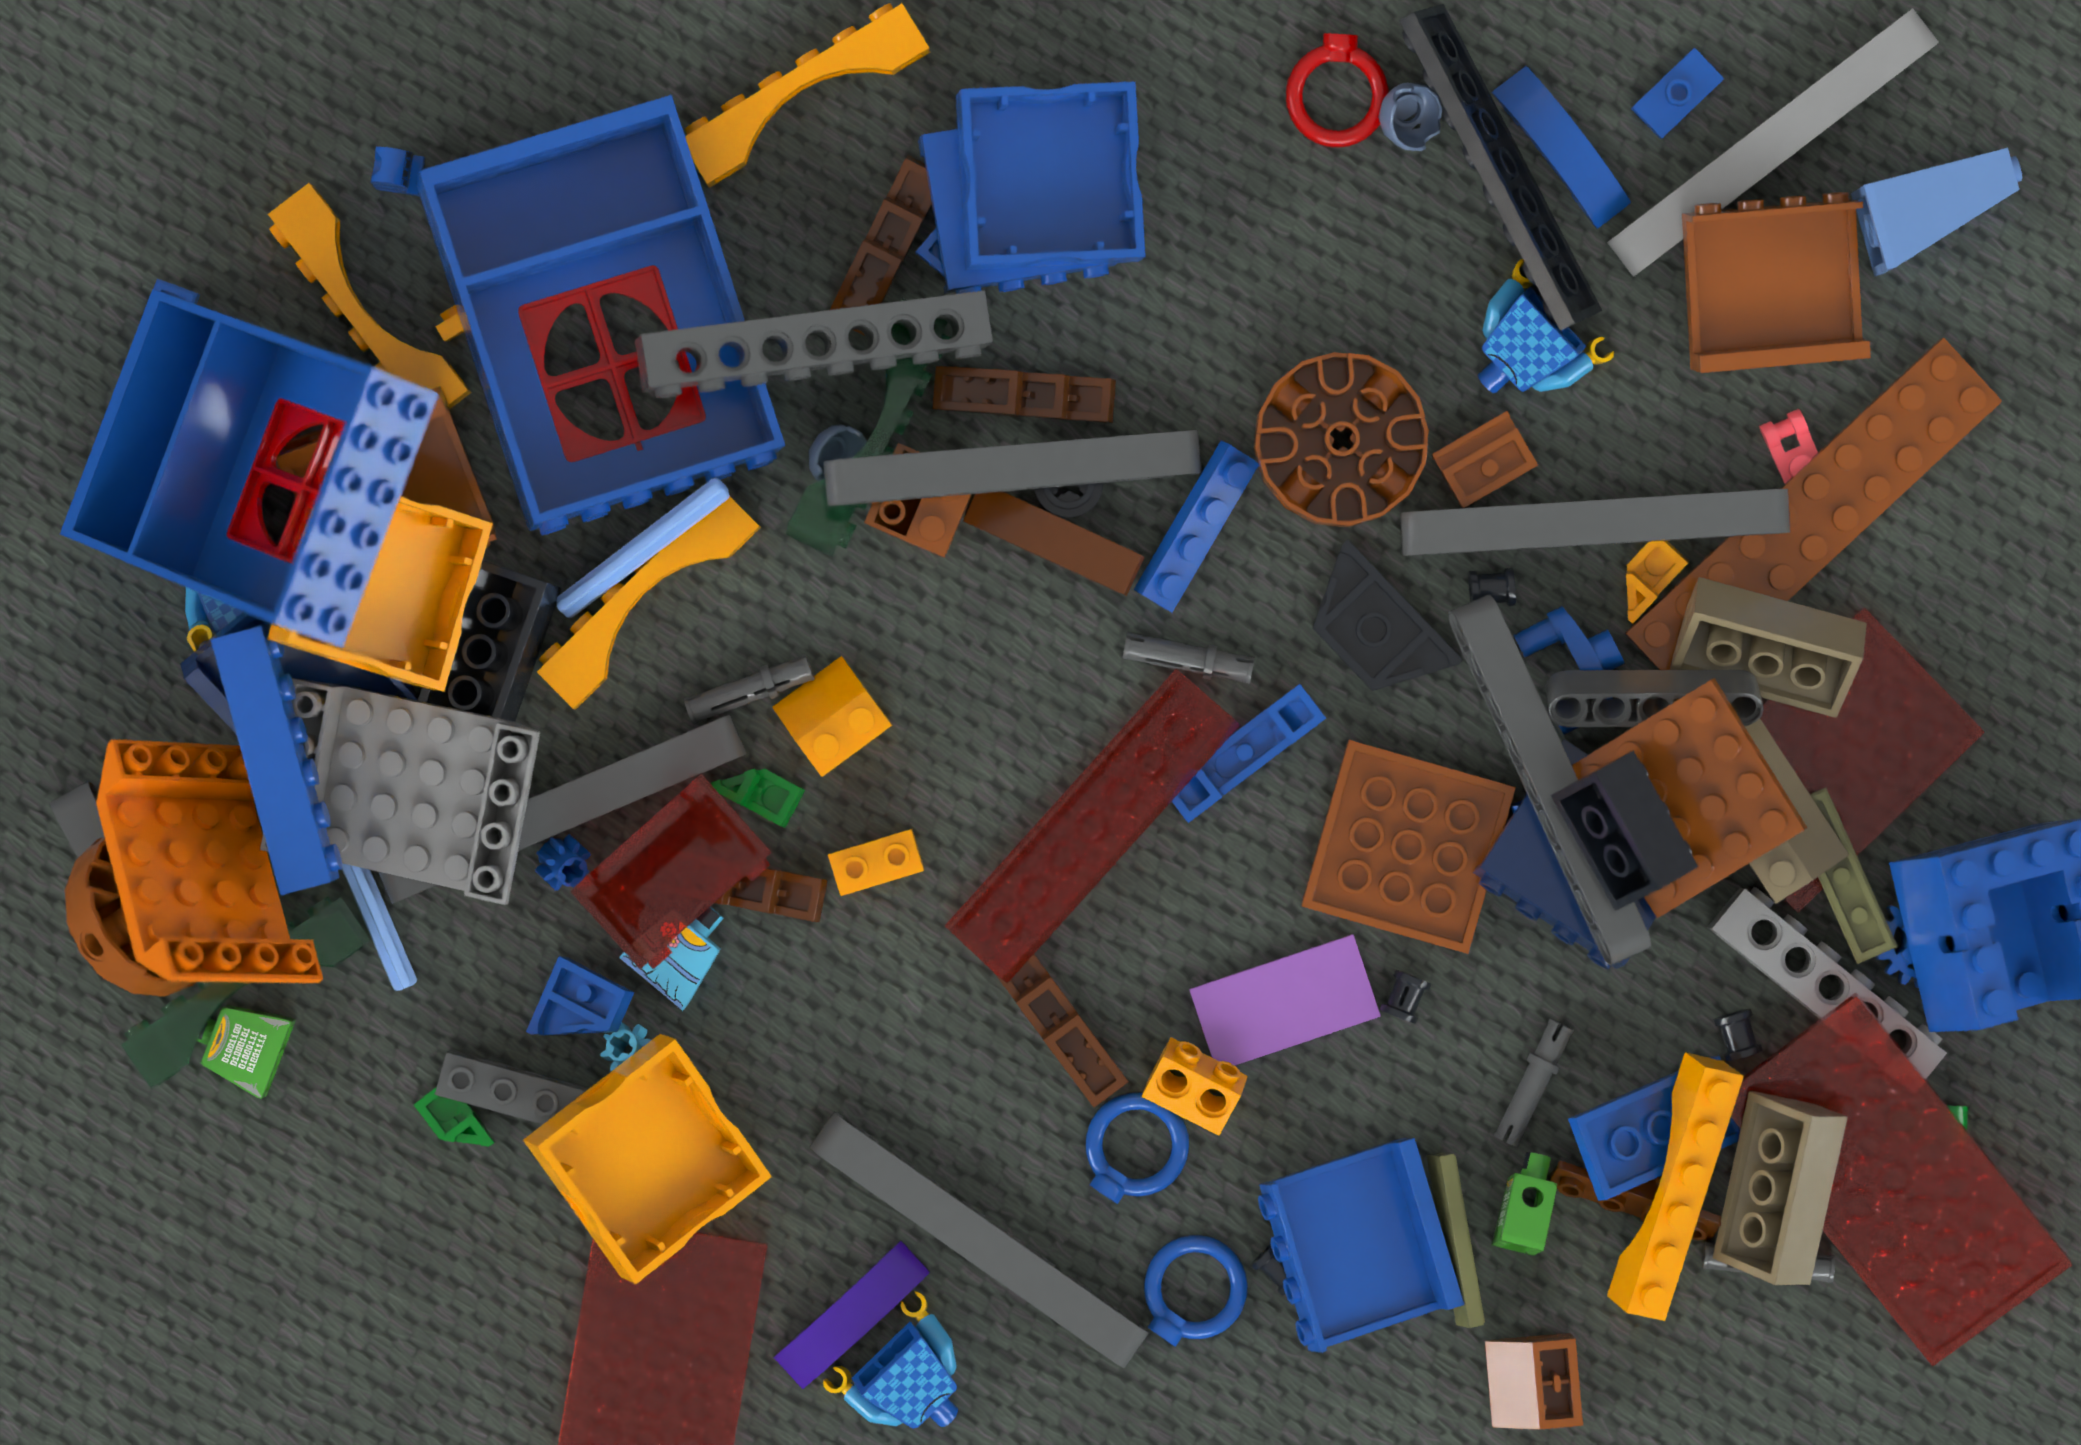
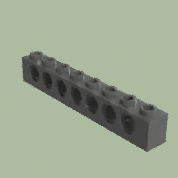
[635,291,993,398]

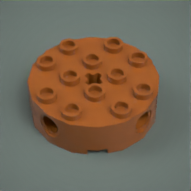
[1253,352,1429,527]
[65,836,198,997]

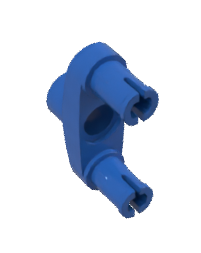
[1514,606,1625,735]

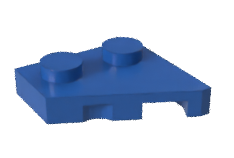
[526,956,634,1036]

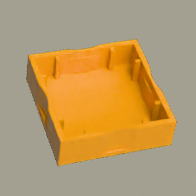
[267,472,493,692]
[523,1034,772,1284]

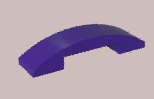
[773,1241,930,1389]

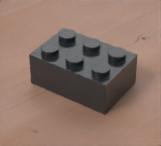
[1551,750,1699,911]

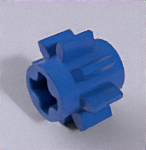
[535,834,591,891]

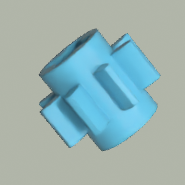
[600,1022,651,1071]

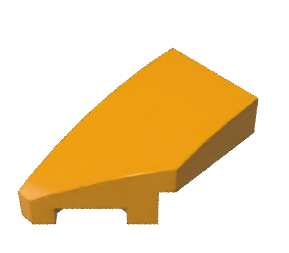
[1626,541,1689,624]

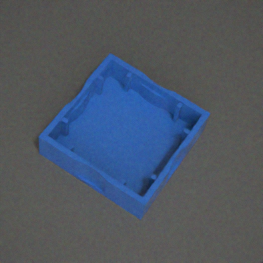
[956,82,1145,270]

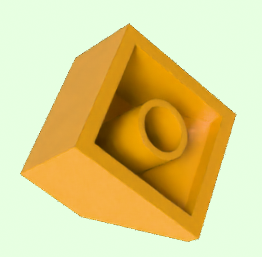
[772,656,893,777]

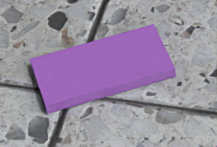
[1189,934,1381,1065]

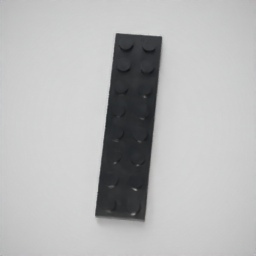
[1400,4,1602,331]

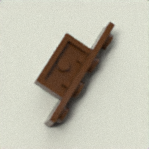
[1548,1161,1721,1241]

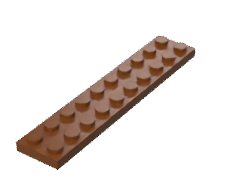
[1625,338,2002,670]

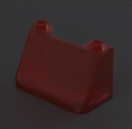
[570,773,772,970]

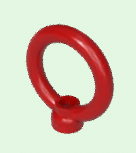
[1286,33,1389,148]

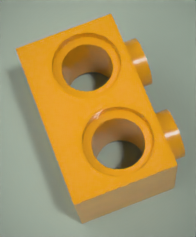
[828,829,925,896]
[1141,1037,1248,1136]

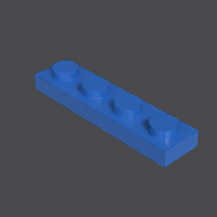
[1133,440,1259,613]

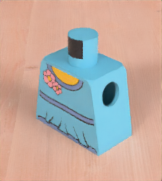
[619,902,723,1011]

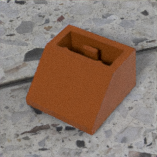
[864,443,972,558]
[1484,1333,1583,1430]

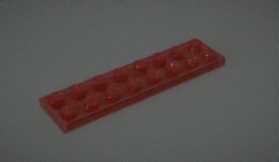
[945,669,1240,983]

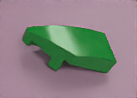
[709,768,805,828]
[414,1087,495,1147]

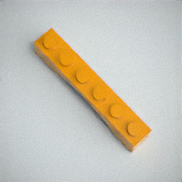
[684,3,930,188]
[268,183,472,409]
[537,495,761,709]
[1607,1052,1744,1321]

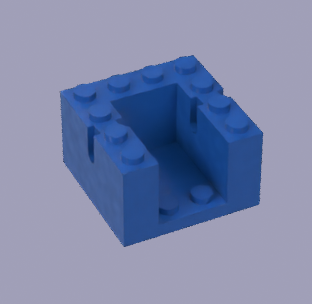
[1889,818,2081,1032]

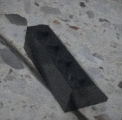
[418,560,562,722]

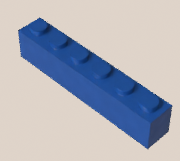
[211,624,342,895]

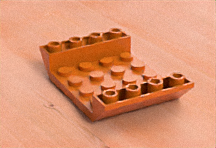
[96,739,323,983]

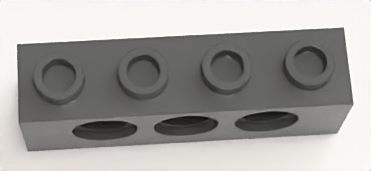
[435,1049,589,1124]

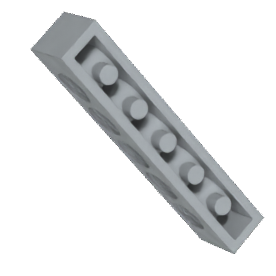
[1707,887,1947,1093]

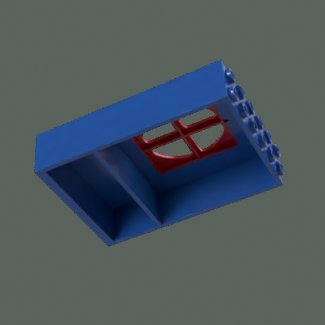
[416,95,785,536]
[60,289,439,648]

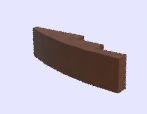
[830,155,932,336]
[933,366,1116,423]
[963,492,1145,596]
[643,846,828,922]
[987,937,1129,1107]

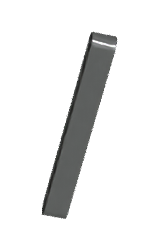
[823,430,1202,506]
[1400,489,1791,556]
[1448,595,1651,965]
[378,715,747,904]
[809,1111,1150,1368]

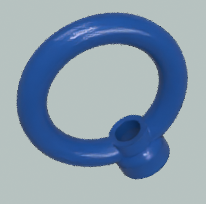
[1086,1092,1189,1204]
[1144,1235,1248,1347]

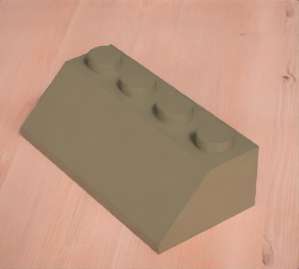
[1670,577,1867,718]
[1745,718,1849,904]
[1713,1091,1848,1285]

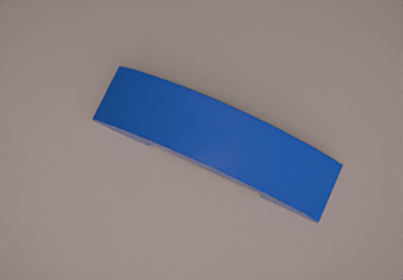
[1492,66,1631,229]
[1162,684,1326,823]

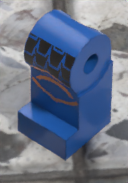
[370,147,425,196]

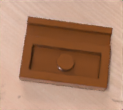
[1431,411,1538,508]

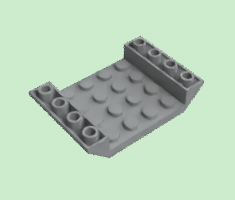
[260,678,540,905]

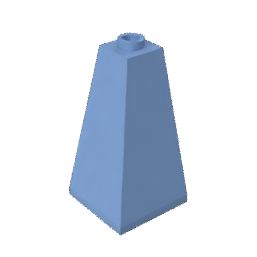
[1851,148,2022,276]

